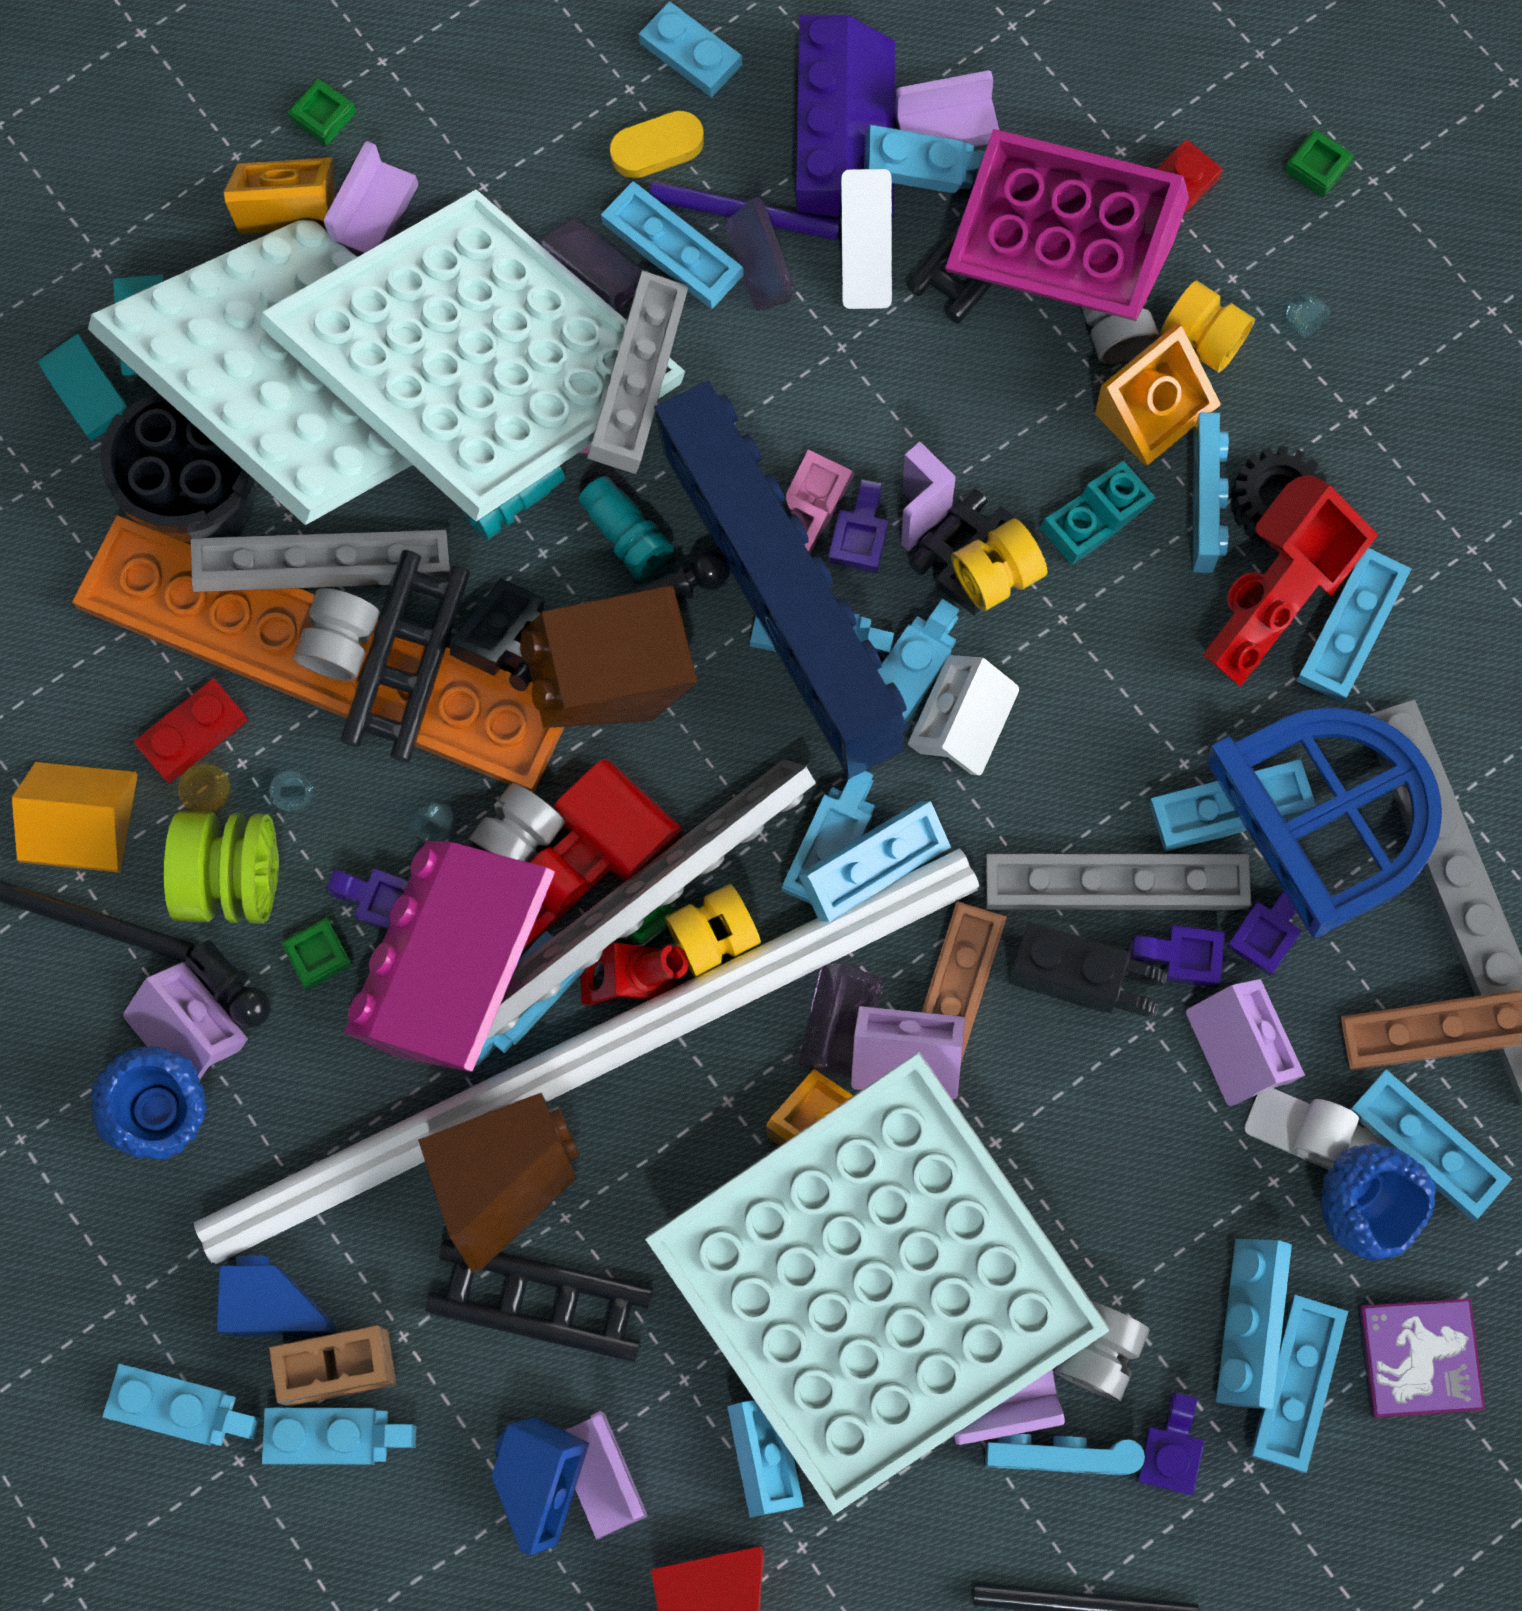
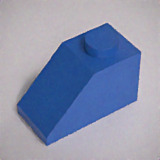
[217,1256,336,1336]
[492,1417,589,1556]

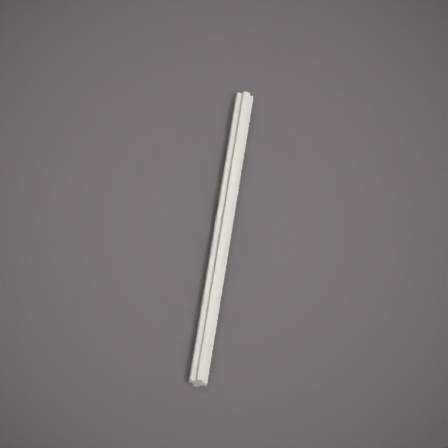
[194,848,979,1264]

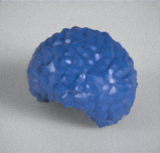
[91,1046,207,1160]
[1320,1143,1436,1261]

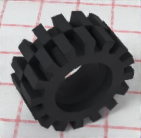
[1230,446,1326,545]

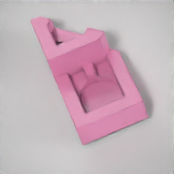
[785,450,854,553]

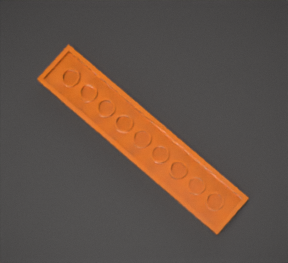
[72,515,565,793]

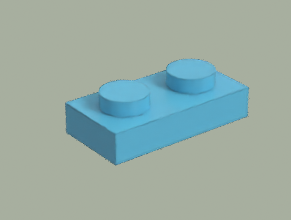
[639,1,742,98]
[727,1400,804,1518]

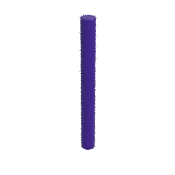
[649,181,841,241]

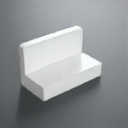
[908,655,1019,775]

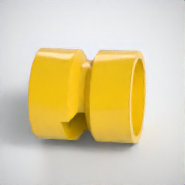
[1160,280,1255,373]
[951,518,1048,611]
[665,884,761,977]

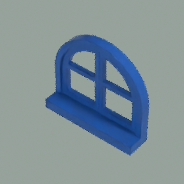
[1206,708,1442,940]

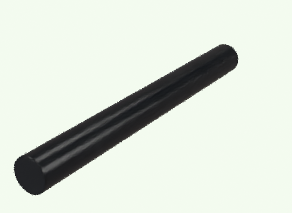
[0,881,194,962]
[973,1583,1199,1611]

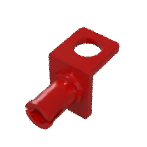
[580,943,689,1006]

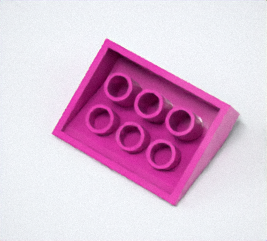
[945,129,1189,321]
[344,841,555,1072]

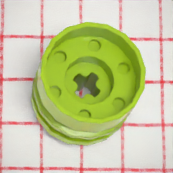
[164,811,279,924]

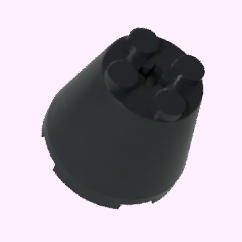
[100,388,257,545]

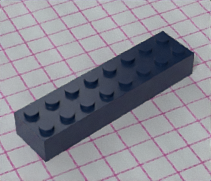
[654,380,907,779]

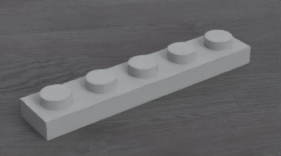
[587,270,689,474]
[191,530,450,592]
[986,854,1251,910]

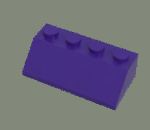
[796,15,895,218]

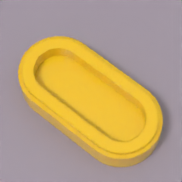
[610,111,704,178]

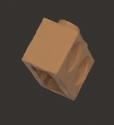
[269,1325,397,1406]

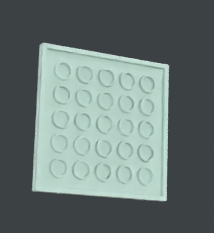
[260,190,685,521]
[88,219,413,525]
[646,1052,1109,1515]

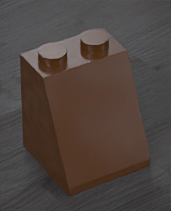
[520,586,698,728]
[418,1092,580,1273]

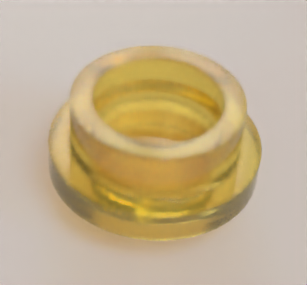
[178,763,231,812]

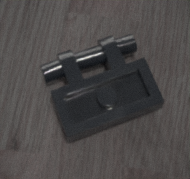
[908,489,1040,616]
[450,578,545,691]

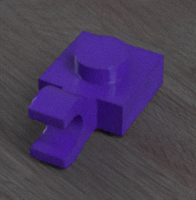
[828,480,889,573]
[326,868,408,931]
[1226,891,1302,977]
[1128,925,1225,988]
[1137,1393,1205,1496]

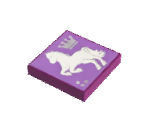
[1358,1299,1485,1418]

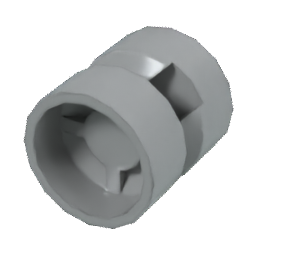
[1081,300,1160,364]
[292,588,380,682]
[467,782,565,863]
[1054,1301,1150,1402]

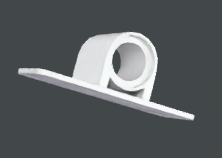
[842,169,892,309]
[1244,1088,1385,1170]

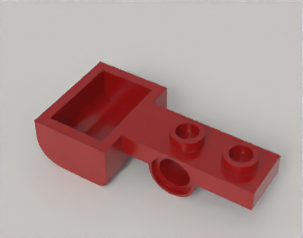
[1202,475,1378,687]
[520,758,683,957]

